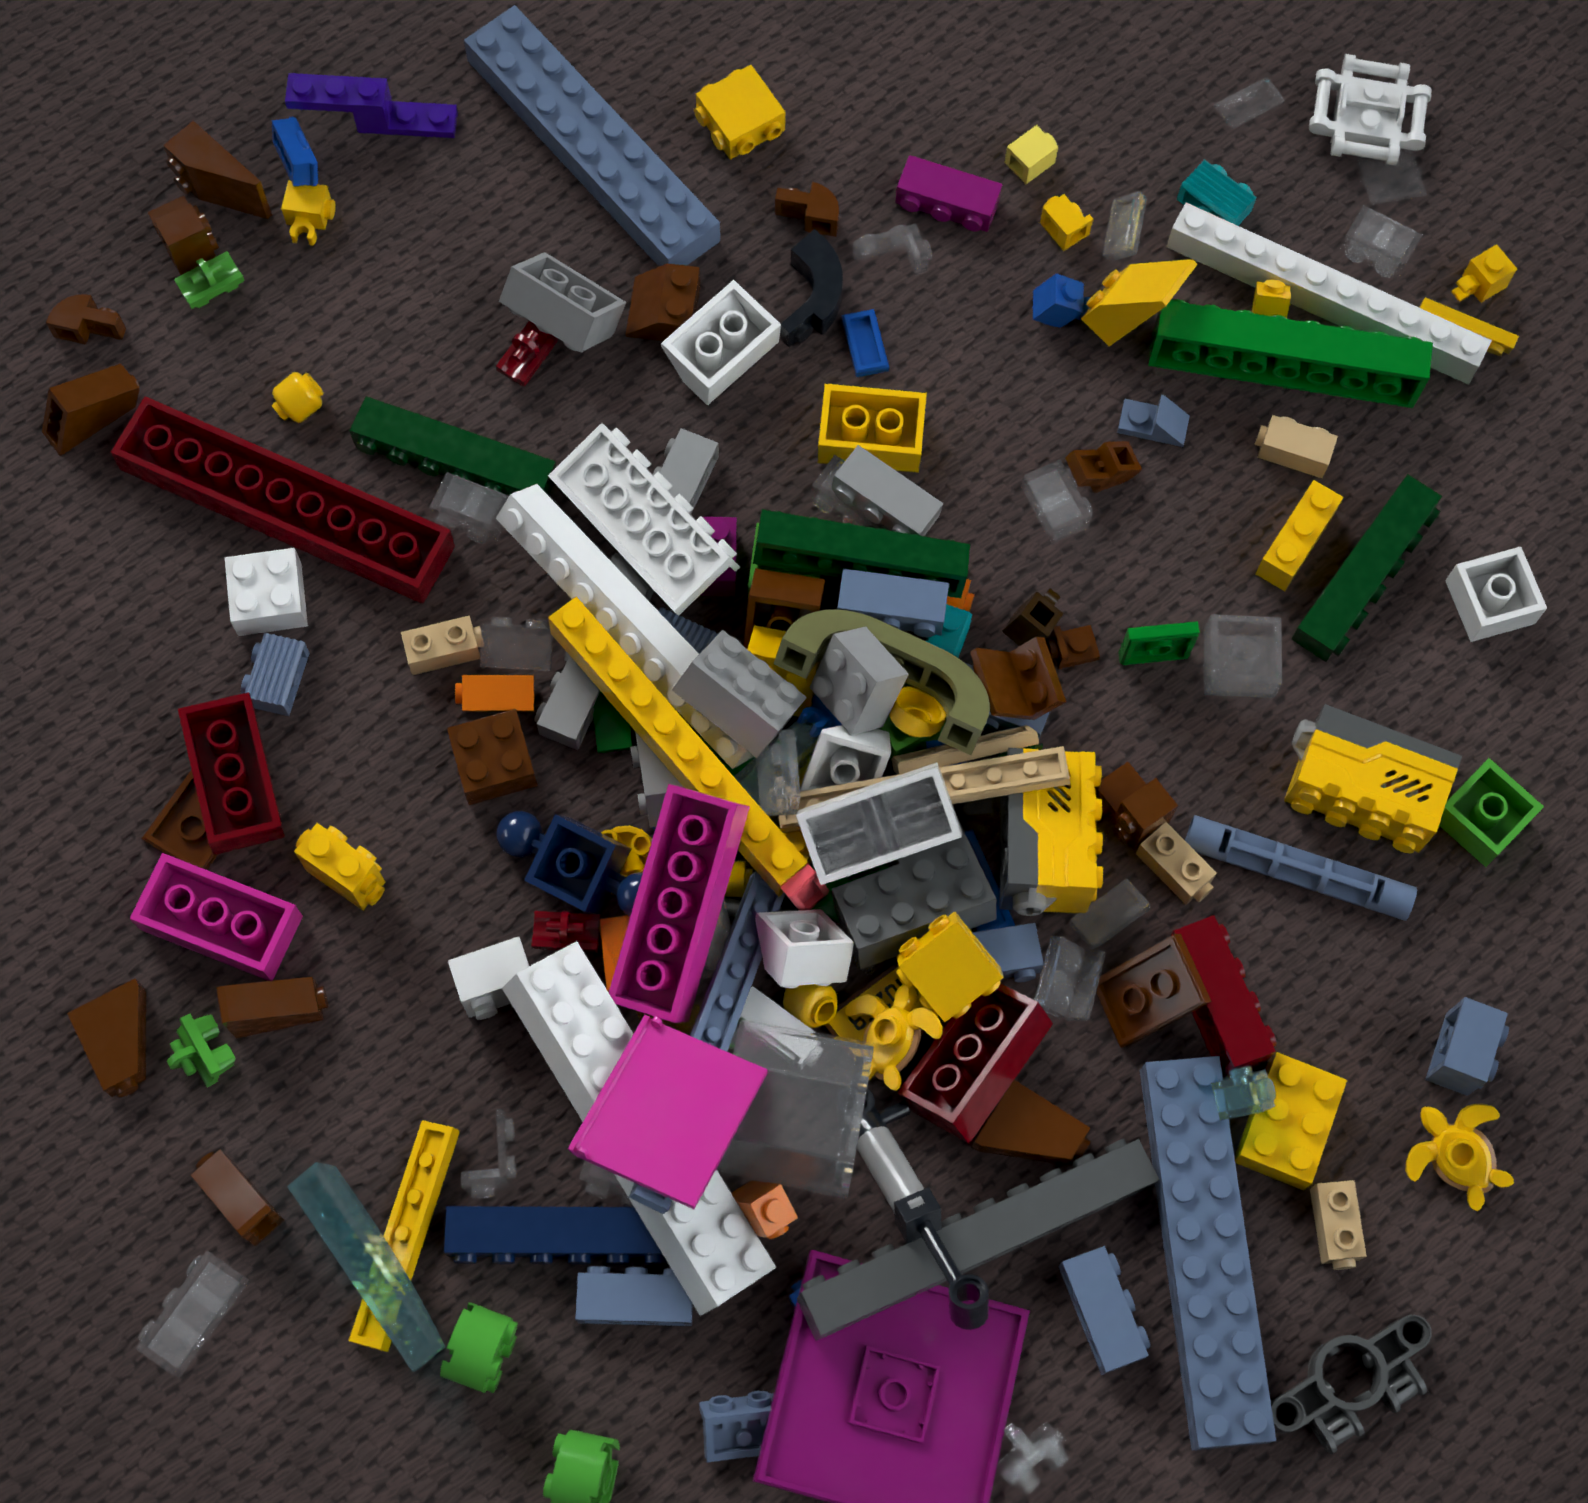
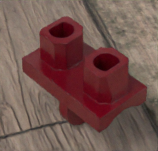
[496,321,558,387]
[531,911,601,953]

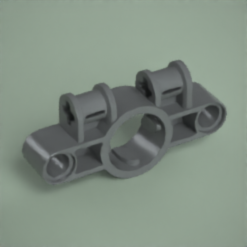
[1271,1315,1432,1455]

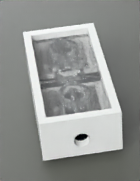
[796,762,962,885]

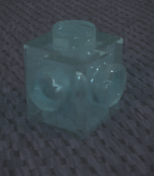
[1211,1066,1276,1120]

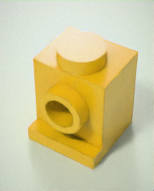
[1040,194,1093,251]

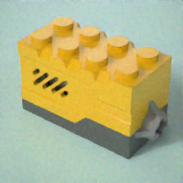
[1284,704,1462,853]
[999,748,1103,916]

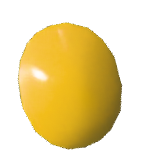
[889,686,946,737]

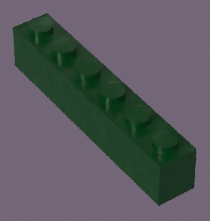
[349,396,556,498]
[1291,474,1442,662]
[753,509,970,598]

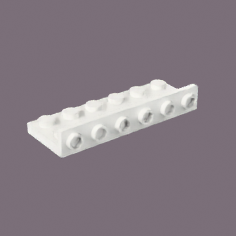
[548,423,740,616]

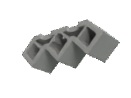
[630,700,683,828]

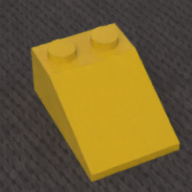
[1081,259,1197,347]

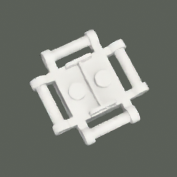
[1309,54,1432,166]

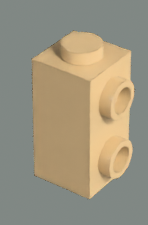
[1255,415,1338,478]
[401,615,485,675]
[1136,822,1217,905]
[1310,1180,1367,1270]

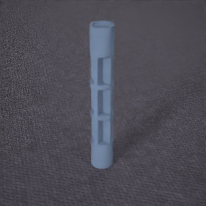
[1185,815,1417,921]

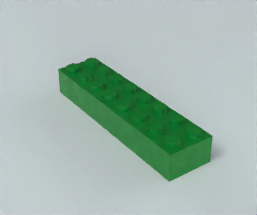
[1148,299,1433,408]

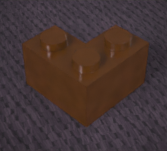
[148,195,219,276]
[1095,762,1178,850]

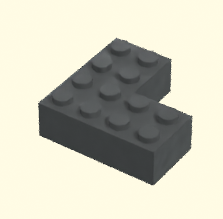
[832,818,996,970]

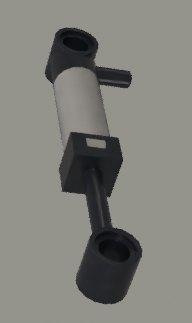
[837,1085,989,1330]

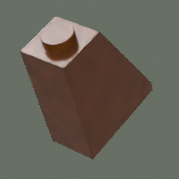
[42,363,140,456]
[216,977,328,1039]
[67,978,146,1097]
[972,1080,1091,1165]
[191,1149,285,1246]

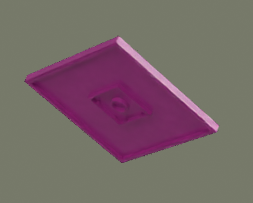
[753,1249,1030,1503]

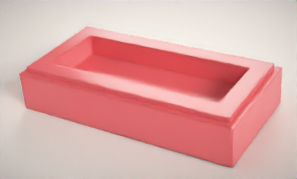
[780,863,829,910]

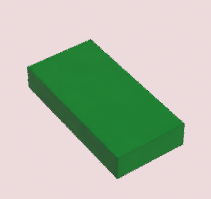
[593,691,633,753]

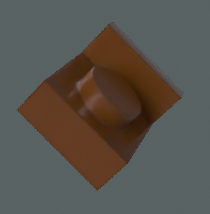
[775,182,839,237]
[46,294,126,345]
[1065,441,1142,493]

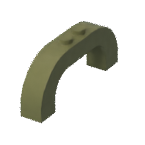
[774,610,990,755]

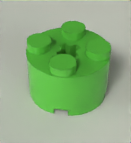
[440,1302,518,1393]
[543,1430,619,1503]

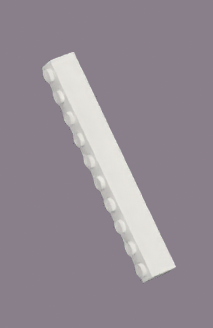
[1166,203,1492,385]
[496,484,754,769]

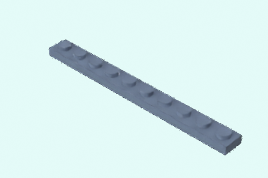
[629,871,785,1214]

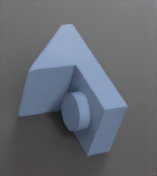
[1117,395,1190,447]

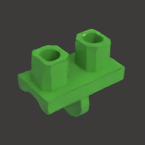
[174,251,245,309]
[167,1014,236,1088]

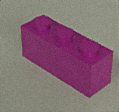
[895,155,1003,232]

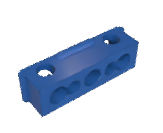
[272,117,318,187]

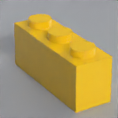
[1255,480,1344,591]

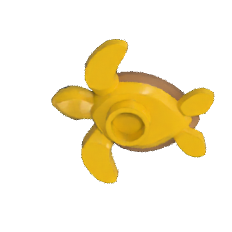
[845,984,942,1091]
[1405,1104,1514,1211]

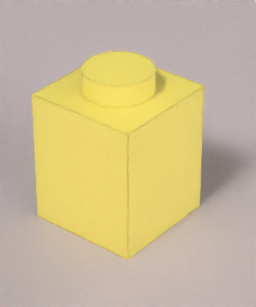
[1005,125,1058,184]

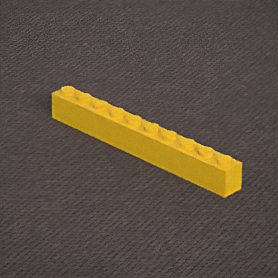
[548,596,808,897]

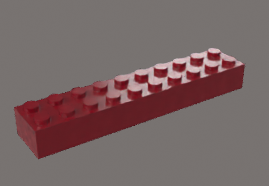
[111,396,455,604]

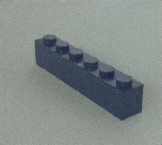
[444,1206,667,1265]

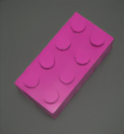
[130,853,303,981]

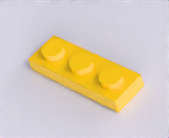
[1419,297,1519,356]

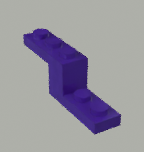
[285,73,458,138]

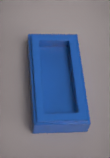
[841,309,889,377]

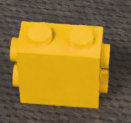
[694,65,786,160]
[294,823,385,910]
[896,911,1004,1023]

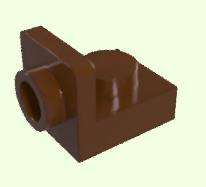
[1046,625,1100,669]

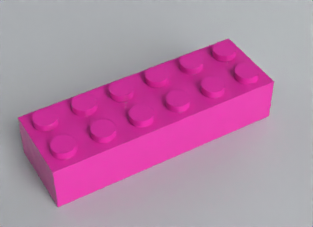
[609,784,750,1023]

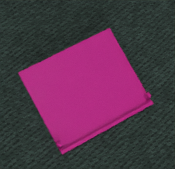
[568,1015,768,1209]

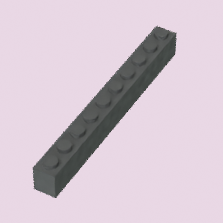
[796,1139,1160,1341]

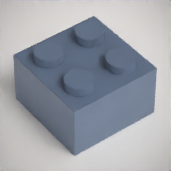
[1425,997,1509,1096]

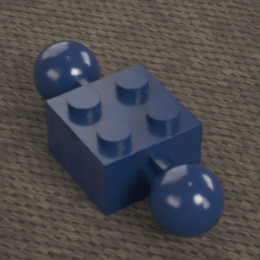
[496,811,643,917]

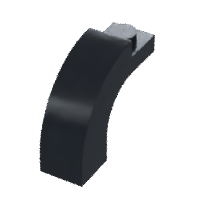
[780,229,843,347]

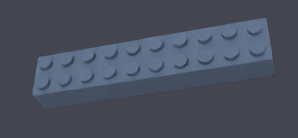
[464,5,720,266]
[1140,1056,1276,1451]

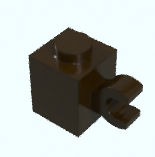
[1002,588,1064,646]

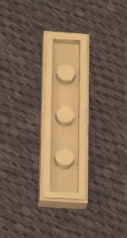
[891,725,1039,774]

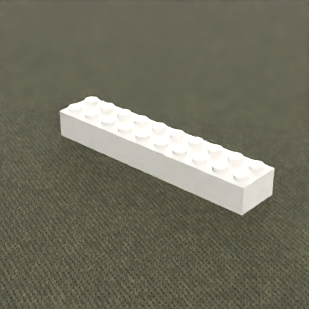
[502,941,776,1316]

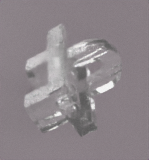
[996,1422,1069,1495]

